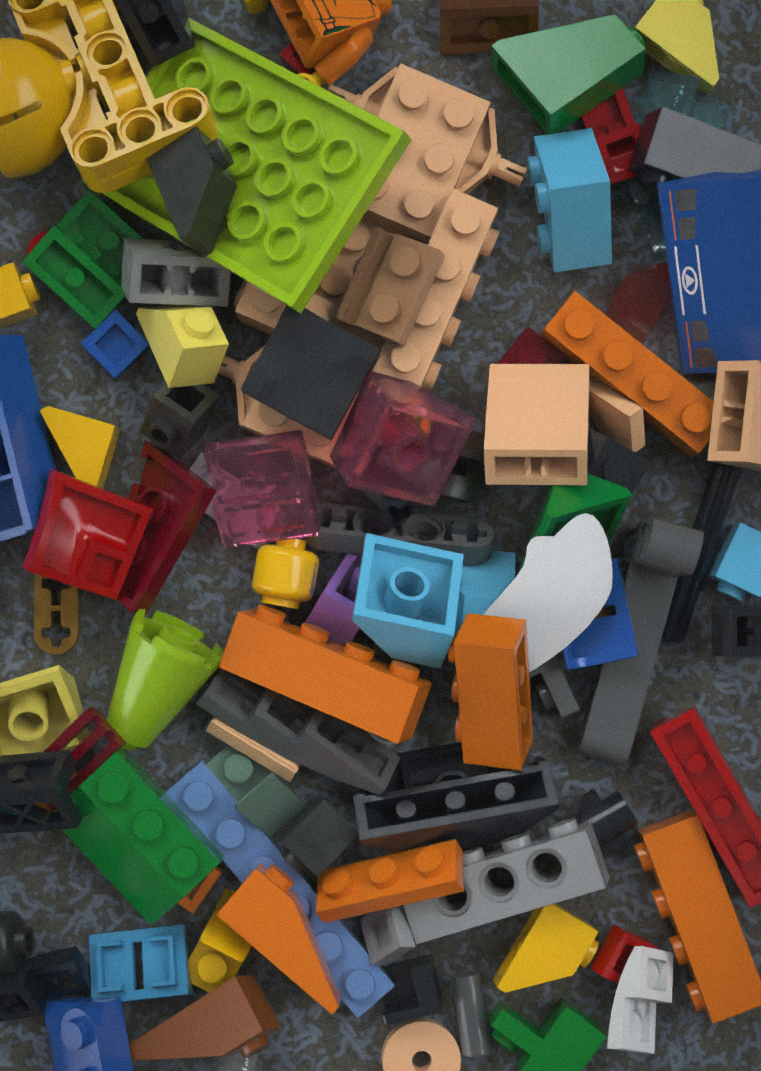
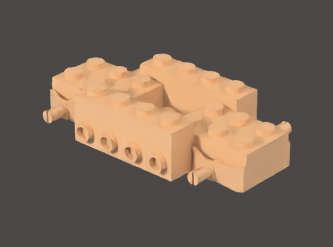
[218,63,528,470]

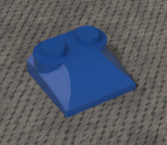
[44,997,133,1071]

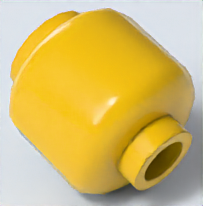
[252,536,319,609]

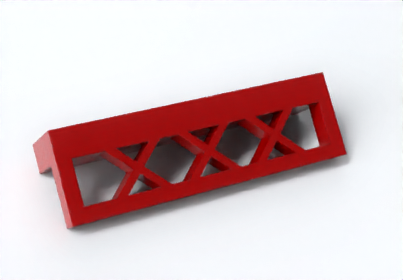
[650,706,761,908]

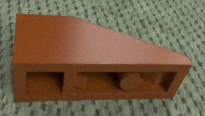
[129,975,282,1061]

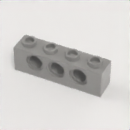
[403,818,610,944]

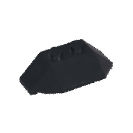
[353,742,559,853]

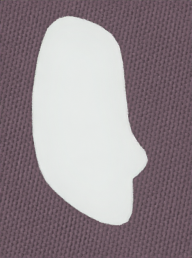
[483,513,613,672]

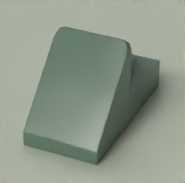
[205,745,306,837]

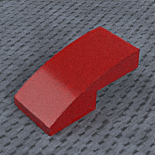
[580,88,641,186]

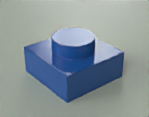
[81,309,151,380]

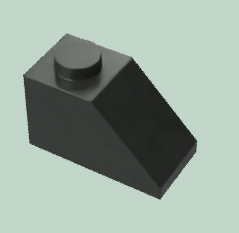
[146,127,237,257]

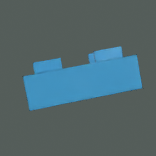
[89,924,195,1003]

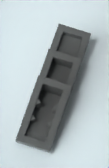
[196,668,400,795]

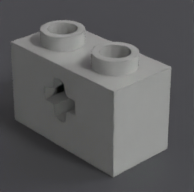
[121,238,231,307]

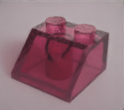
[329,370,476,507]

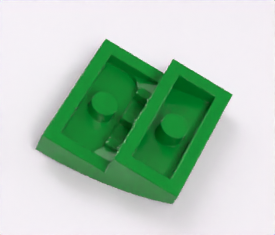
[22,189,146,329]

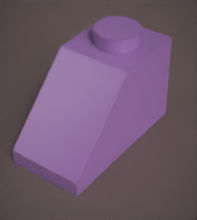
[305,553,362,646]

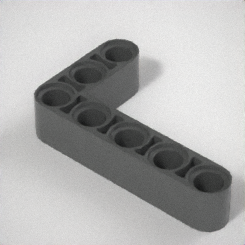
[576,517,704,766]

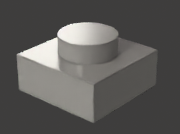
[360,905,416,966]

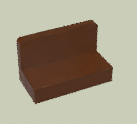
[439,0,539,54]

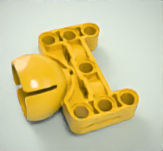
[0,0,219,193]

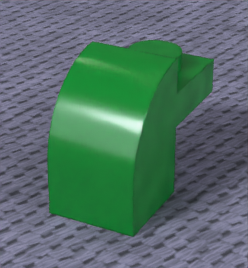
[488,997,607,1071]

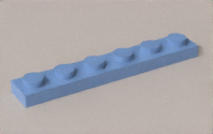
[165,760,395,1018]

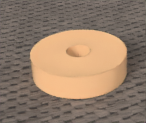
[381,1017,461,1071]

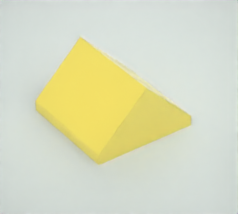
[0,665,92,756]

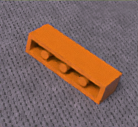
[540,291,714,457]
[219,605,432,744]
[633,810,761,1024]

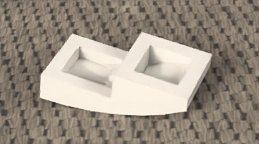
[607,946,674,1054]

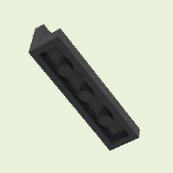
[0,750,83,834]

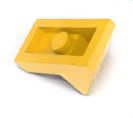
[188,887,252,993]

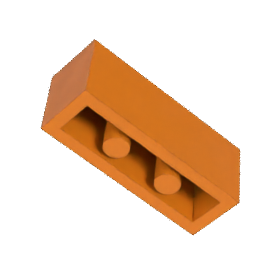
[448,613,533,771]

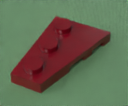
[117,440,217,616]

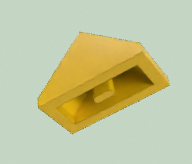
[39,406,121,488]

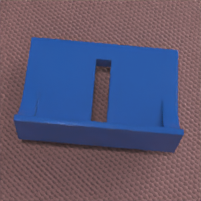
[563,558,639,671]

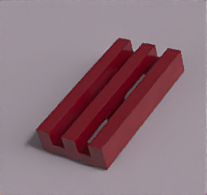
[43,706,126,811]

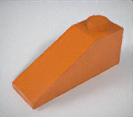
[216,862,341,1015]

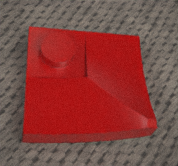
[22,468,153,600]

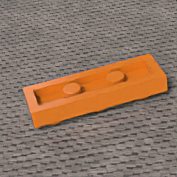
[316,839,464,923]

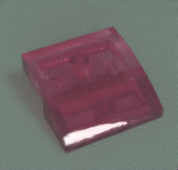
[203,430,320,548]

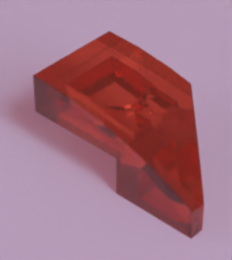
[604,261,671,343]

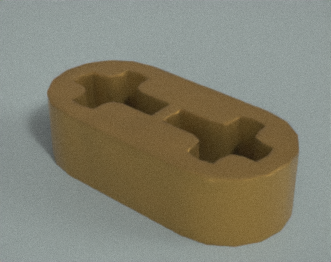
[34,574,81,655]

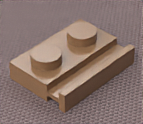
[335,226,445,347]

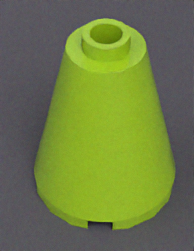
[106,609,224,751]

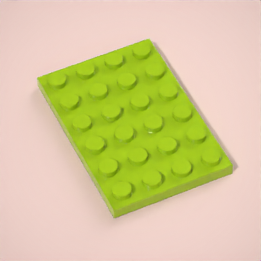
[81,18,412,314]

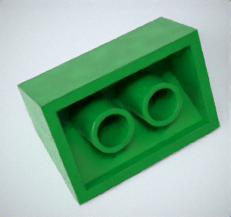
[55,748,224,925]

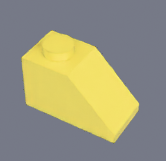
[634,0,719,98]
[136,305,229,388]

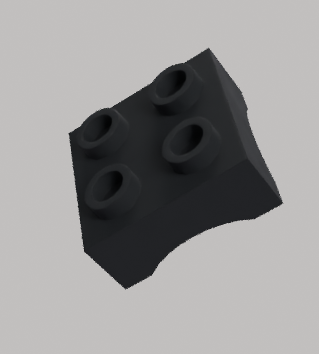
[241,305,380,440]

